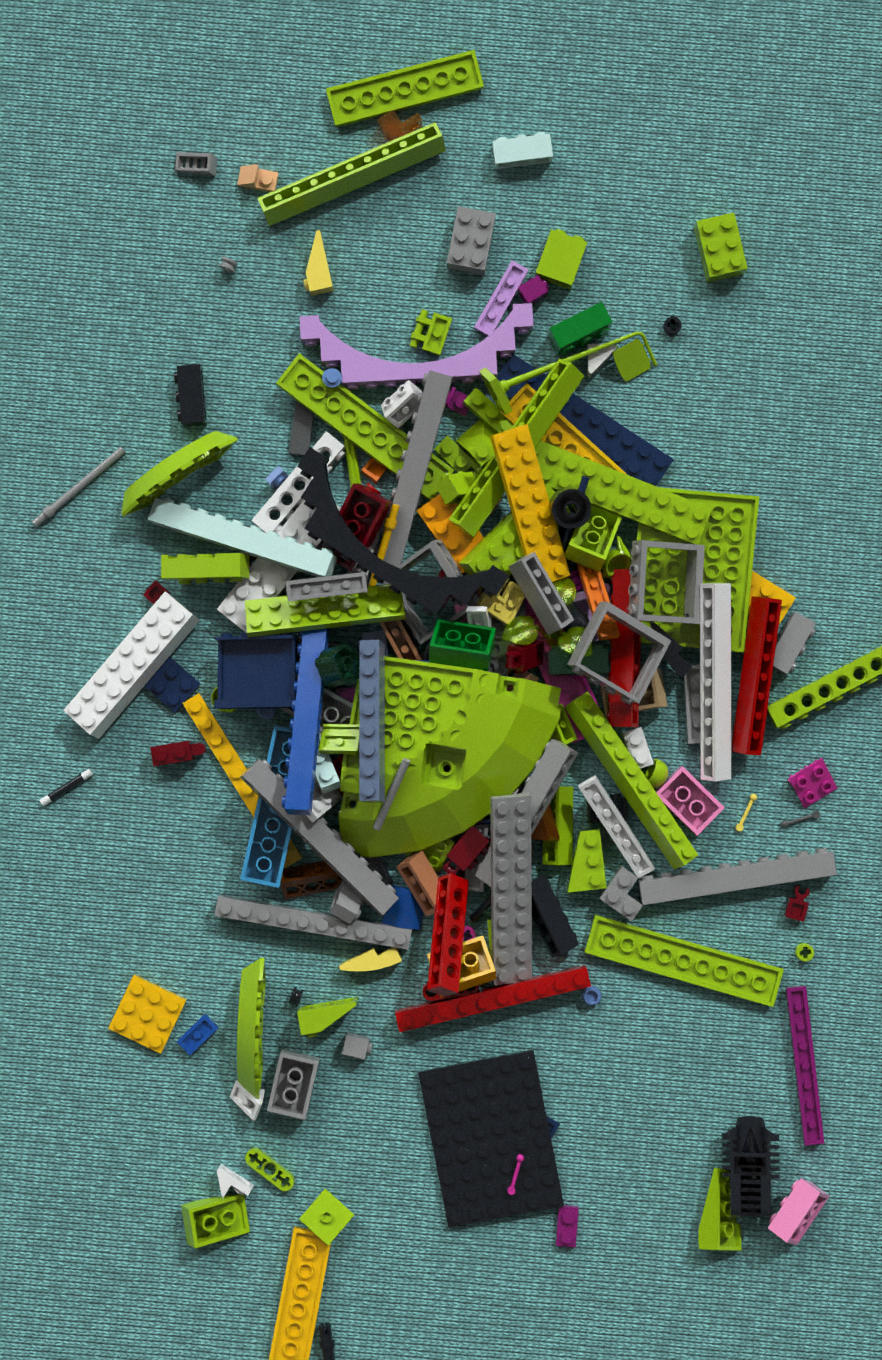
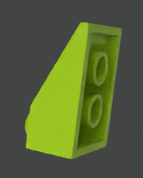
[297,996,358,1037]
[181,1193,250,1248]

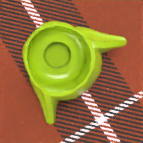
[601,536,632,579]

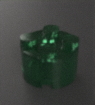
[315,644,360,687]

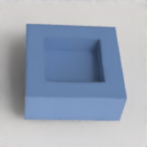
[265,465,288,490]

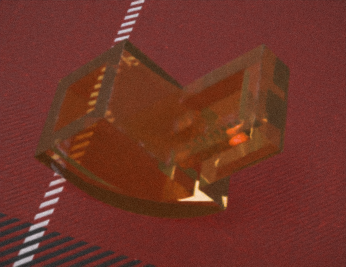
[377,110,422,142]

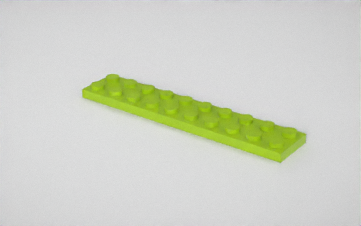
[276,353,454,501]
[535,440,712,545]
[584,914,784,1007]

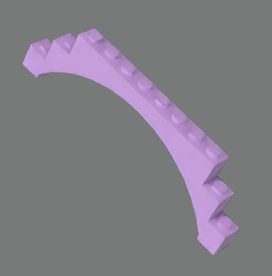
[299,303,534,390]

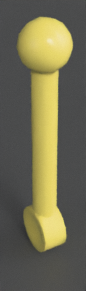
[735,794,757,831]

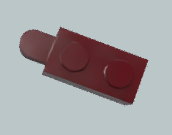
[505,638,544,673]
[150,740,206,766]
[442,826,491,875]

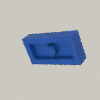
[176,1013,219,1055]

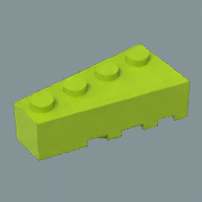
[161,553,249,585]

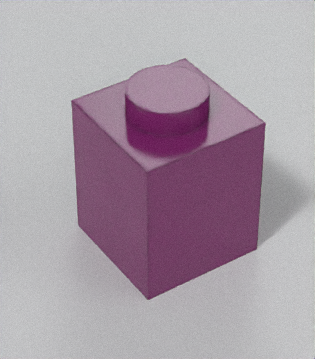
[518,275,549,305]

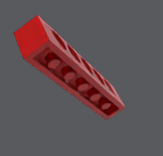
[427,873,469,997]

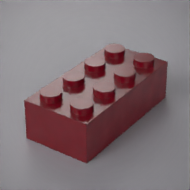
[320,483,393,572]

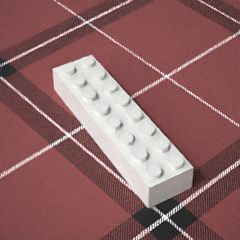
[217,500,341,633]
[63,591,200,739]

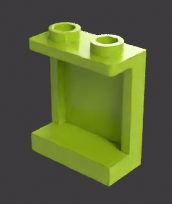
[535,229,588,290]

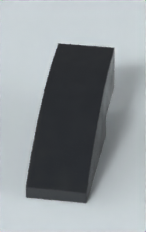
[650,621,693,678]

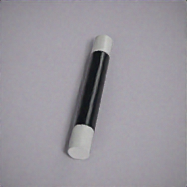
[40,769,93,806]

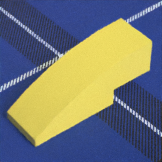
[339,947,402,971]

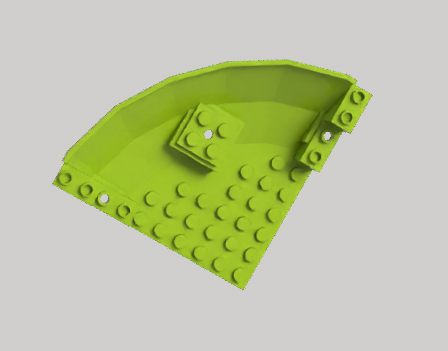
[339,656,562,858]

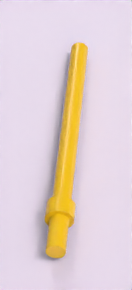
[368,504,400,586]

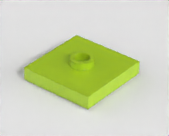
[299,1189,354,1246]

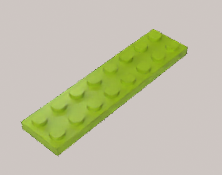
[326,50,484,128]
[245,584,405,637]

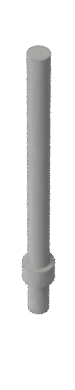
[32,447,126,527]

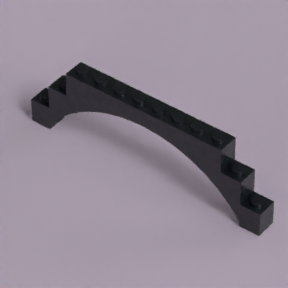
[297,447,510,616]

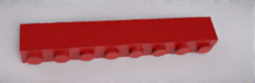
[607,569,641,727]
[731,596,782,756]

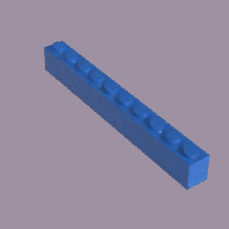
[282,628,330,816]

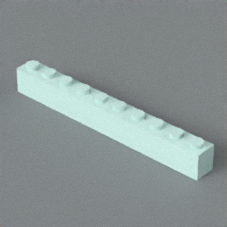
[147,497,337,577]

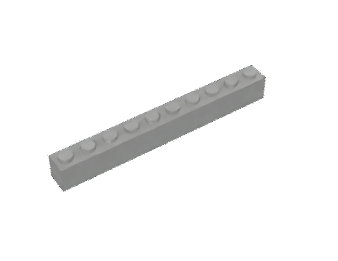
[375,370,453,566]
[240,759,398,915]
[637,848,837,905]
[215,895,412,950]

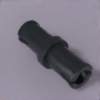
[319,1322,335,1360]

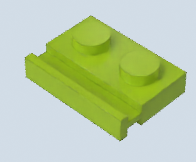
[319,724,359,754]

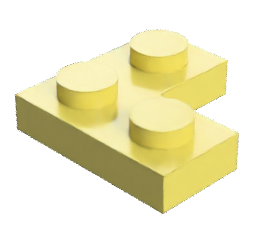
[476,581,525,625]

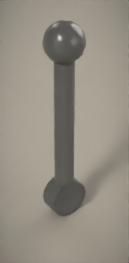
[781,811,820,828]

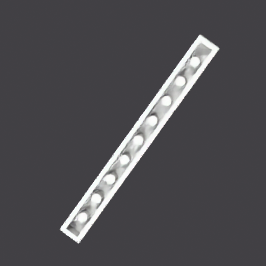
[700,583,731,781]

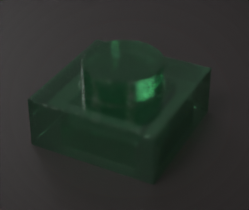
[598,827,617,848]

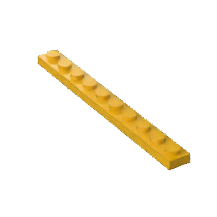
[182,693,302,868]

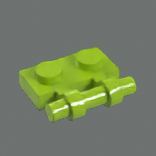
[409,309,452,356]

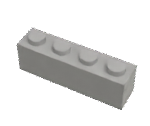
[508,552,574,634]

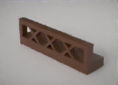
[280,854,356,899]

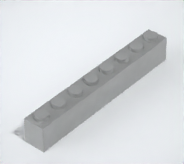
[475,739,578,886]

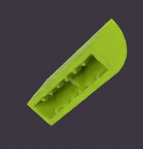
[542,786,573,865]

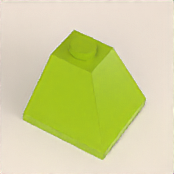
[456,419,496,469]

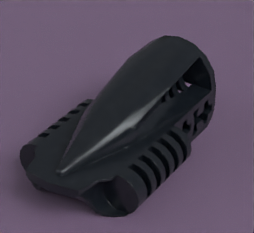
[721,1116,780,1218]

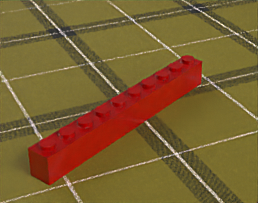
[395,965,591,1032]

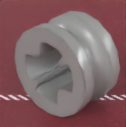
[218,257,238,273]

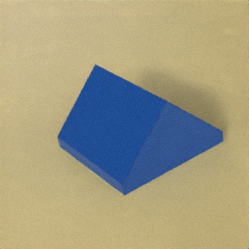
[382,884,423,930]

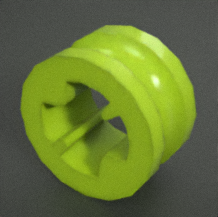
[795,943,814,961]

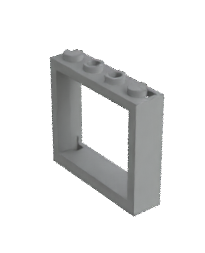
[383,540,479,645]
[627,540,705,624]
[567,602,671,705]

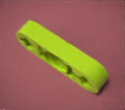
[245,1147,295,1191]

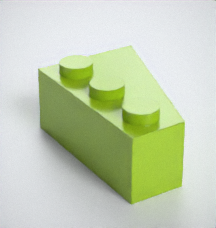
[566,828,607,893]

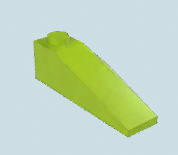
[698,1168,742,1251]

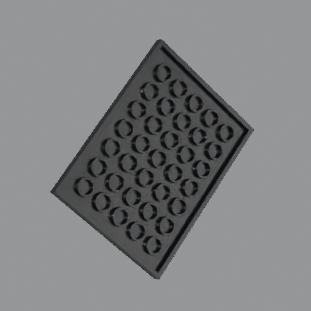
[418,1049,564,1228]

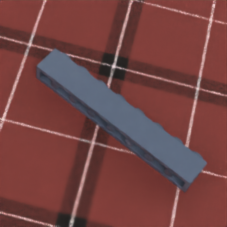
[359,640,385,803]

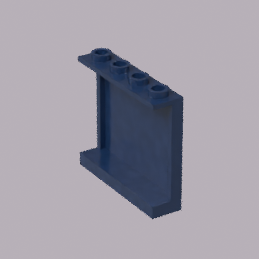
[215,633,296,709]

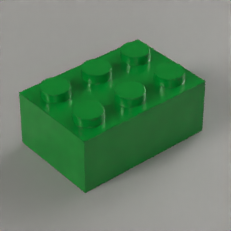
[548,302,613,357]
[429,619,496,671]

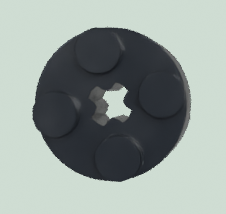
[550,487,591,529]

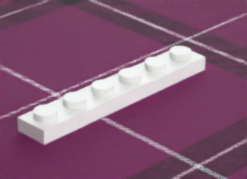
[578,775,655,878]

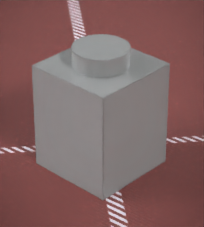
[342,1032,373,1059]

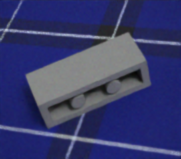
[773,612,816,675]

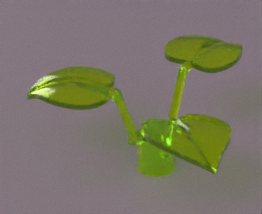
[502,577,592,656]

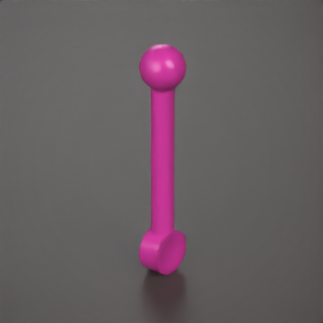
[507,1154,524,1195]

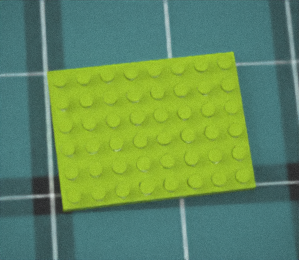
[636,487,760,652]

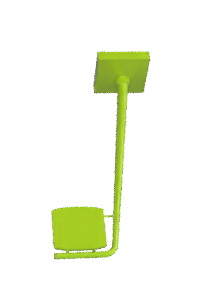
[479,331,657,415]

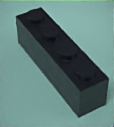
[531,874,579,958]

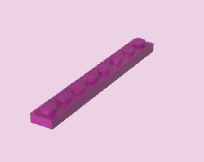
[785,985,824,1146]

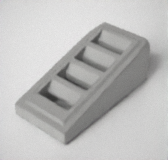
[175,152,217,176]

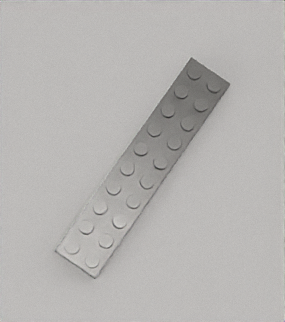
[490,793,532,985]

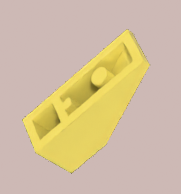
[303,230,334,296]

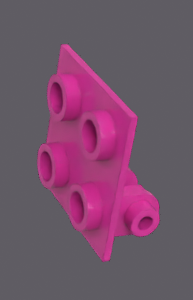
[787,758,837,808]

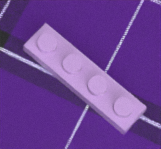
[474,261,529,336]

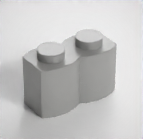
[329,881,364,924]

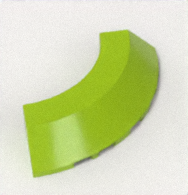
[121,431,238,517]
[237,958,266,1099]

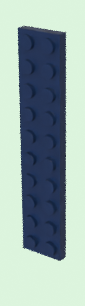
[496,353,674,486]

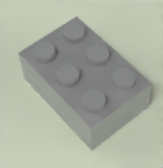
[447,206,496,276]
[267,1049,320,1120]

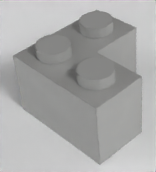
[598,865,643,921]

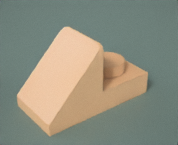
[237,164,279,192]

